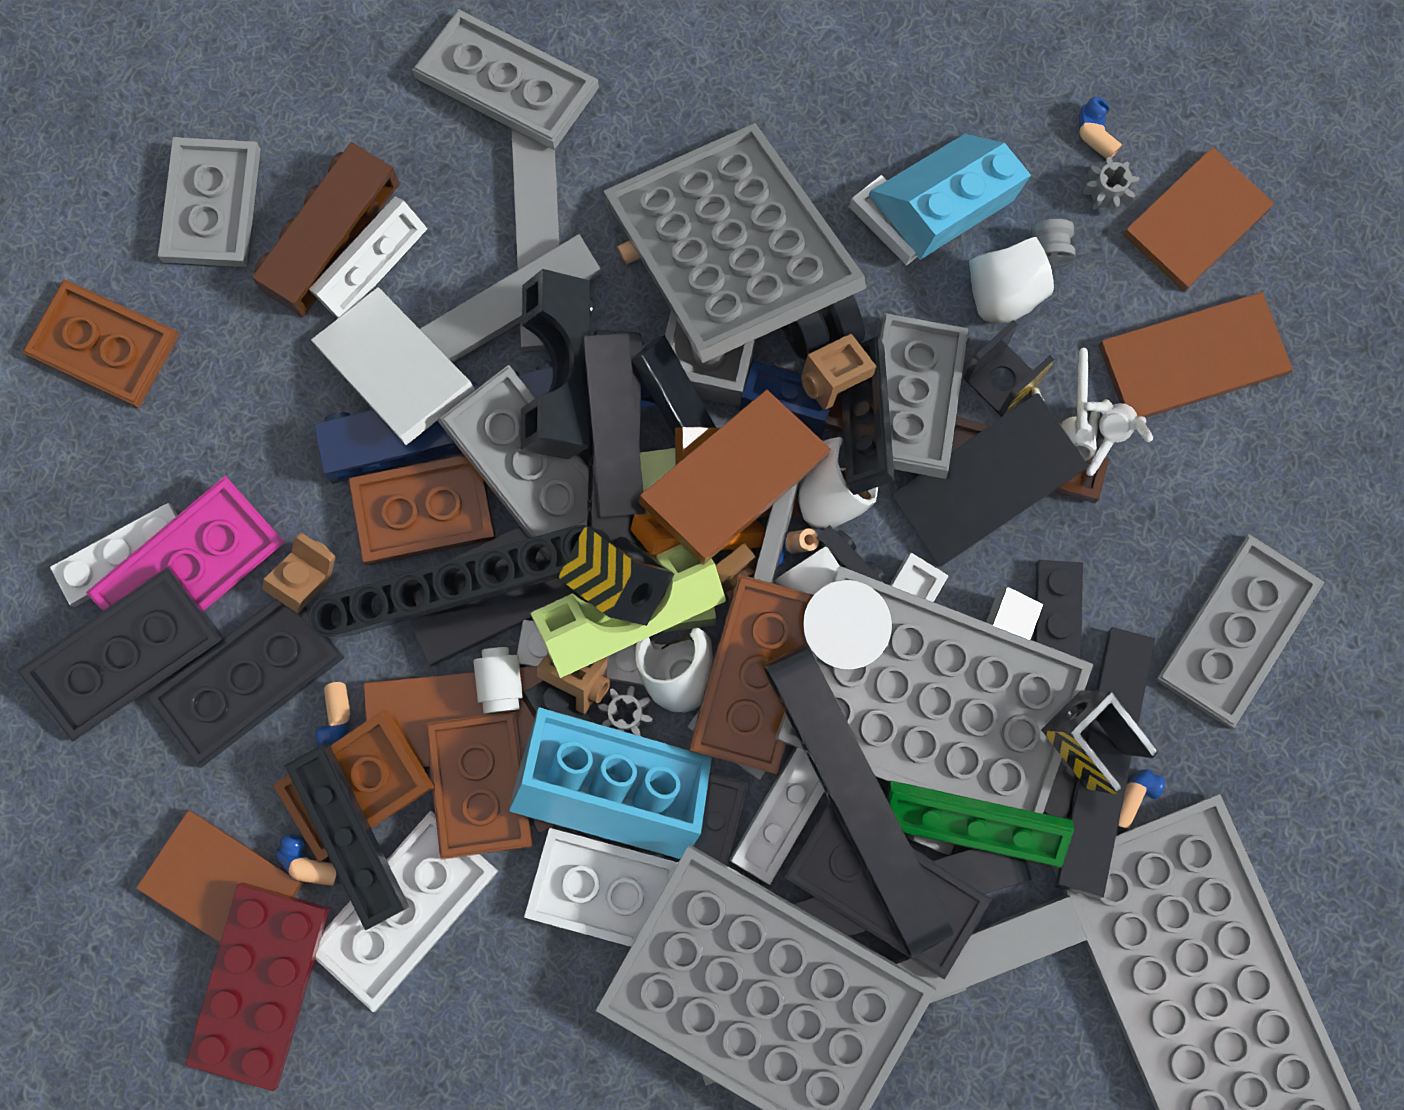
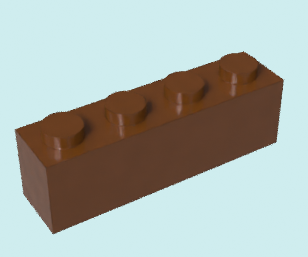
[252,142,400,317]

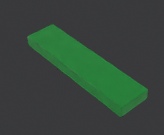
[886,780,1074,868]

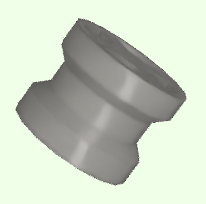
[1031,219,1076,266]

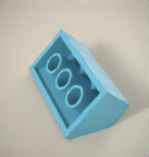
[509,707,712,859]

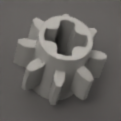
[1083,157,1139,214]
[598,686,653,736]

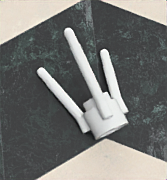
[1031,348,1100,461]
[1084,399,1153,476]

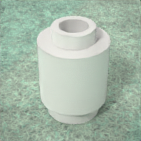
[473,647,523,714]

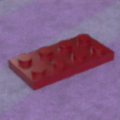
[185,882,330,1091]

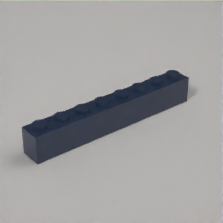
[313,341,657,484]

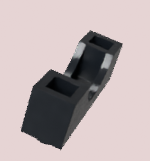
[521,269,593,459]

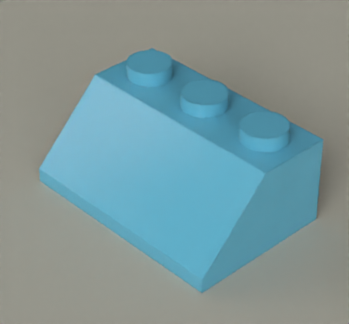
[869,134,1031,260]

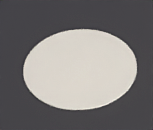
[803,580,892,669]

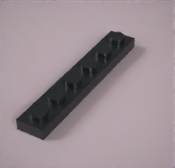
[1034,560,1083,819]

